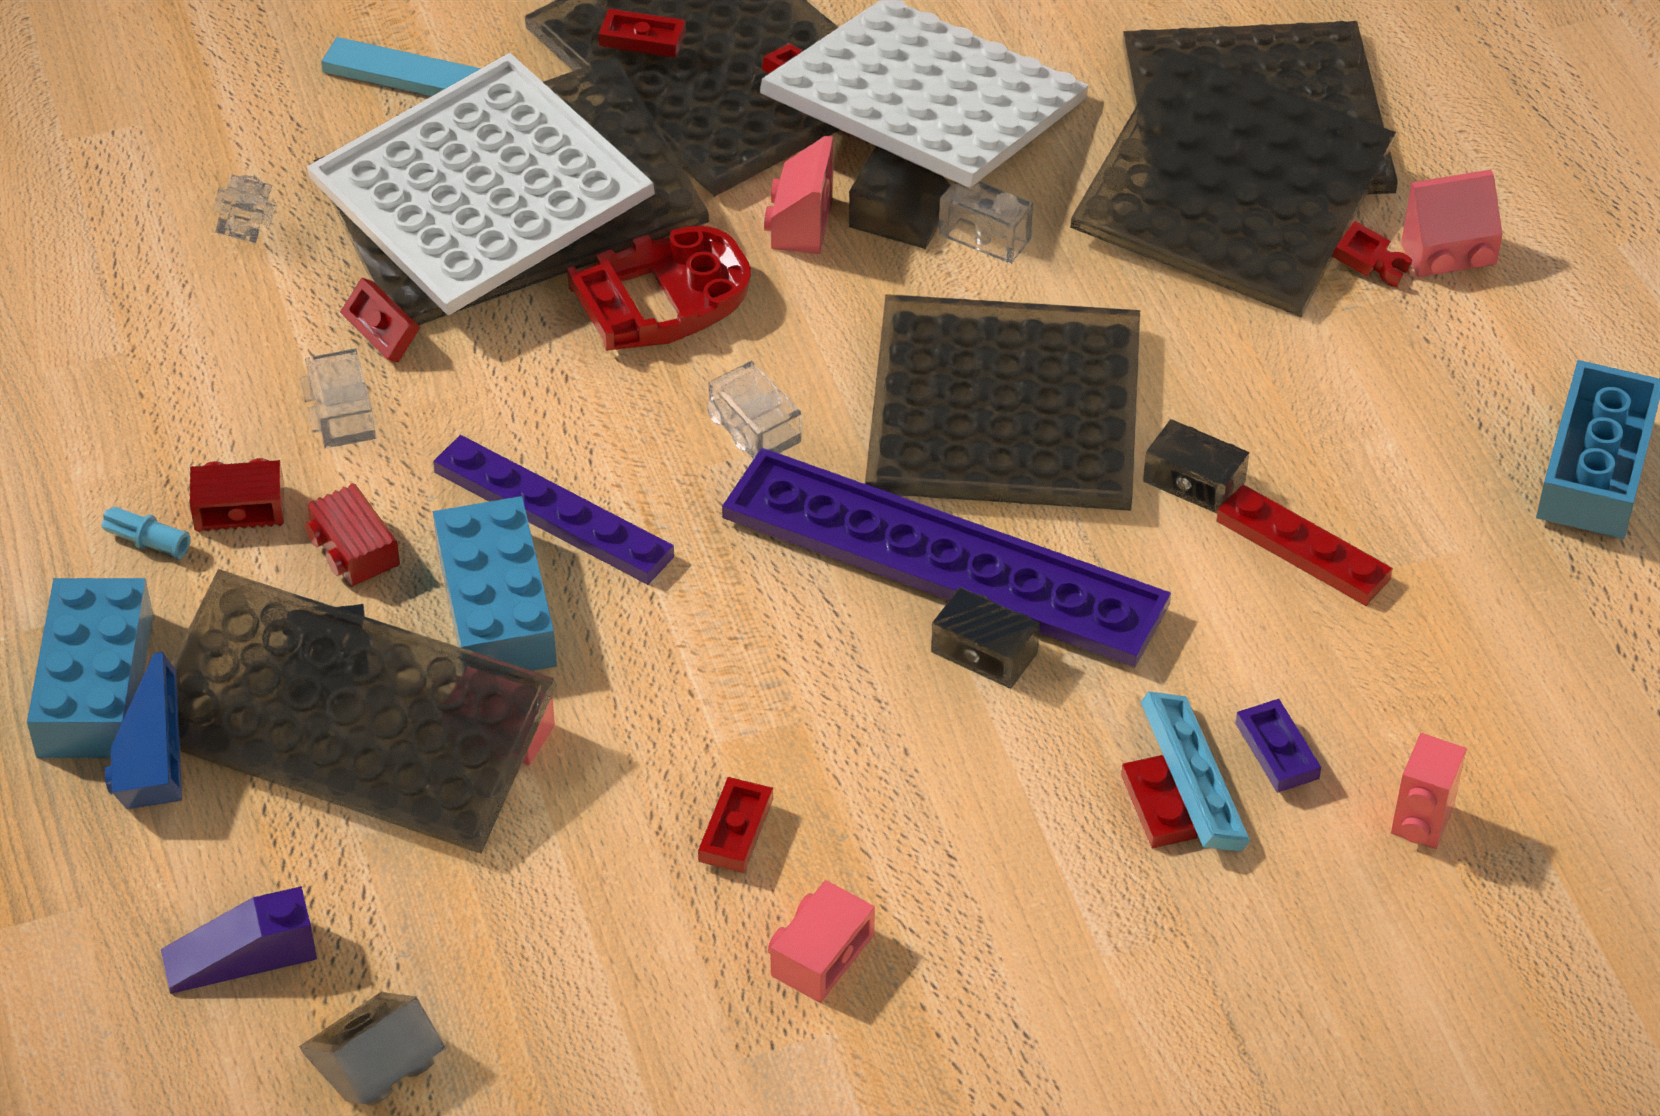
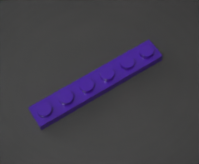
[433,434,674,585]

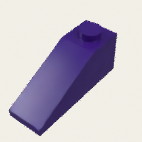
[161,886,317,994]

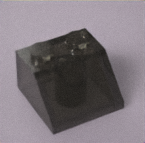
[849,146,956,249]
[299,992,446,1106]

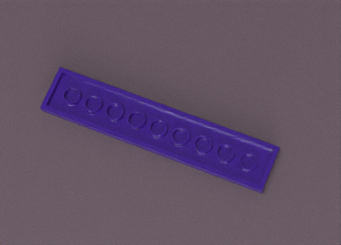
[722,447,1171,668]

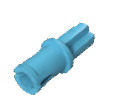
[101,507,191,559]

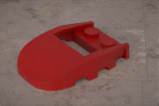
[567,226,751,351]

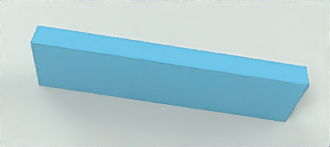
[321,37,481,96]
[1141,691,1250,852]

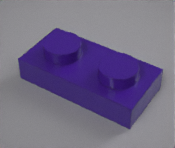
[1235,699,1322,793]

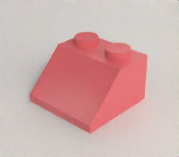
[764,136,833,254]
[1401,169,1503,277]

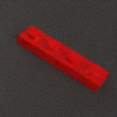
[1216,484,1393,606]

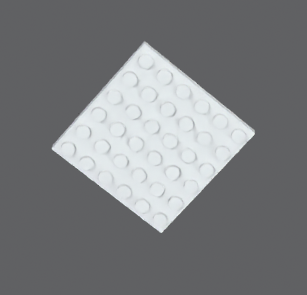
[760,0,1089,188]
[307,53,655,316]

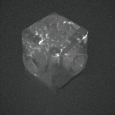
[213,174,276,243]

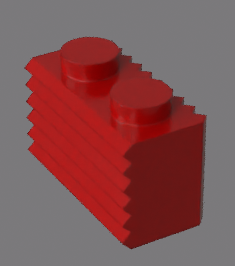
[189,458,284,533]
[305,483,400,587]

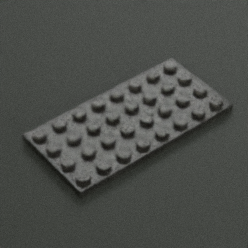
[171,569,557,854]

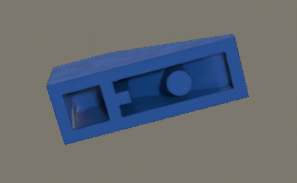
[105,652,182,809]

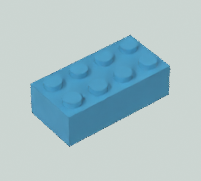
[1536,360,1660,539]
[433,496,557,677]
[27,578,153,758]

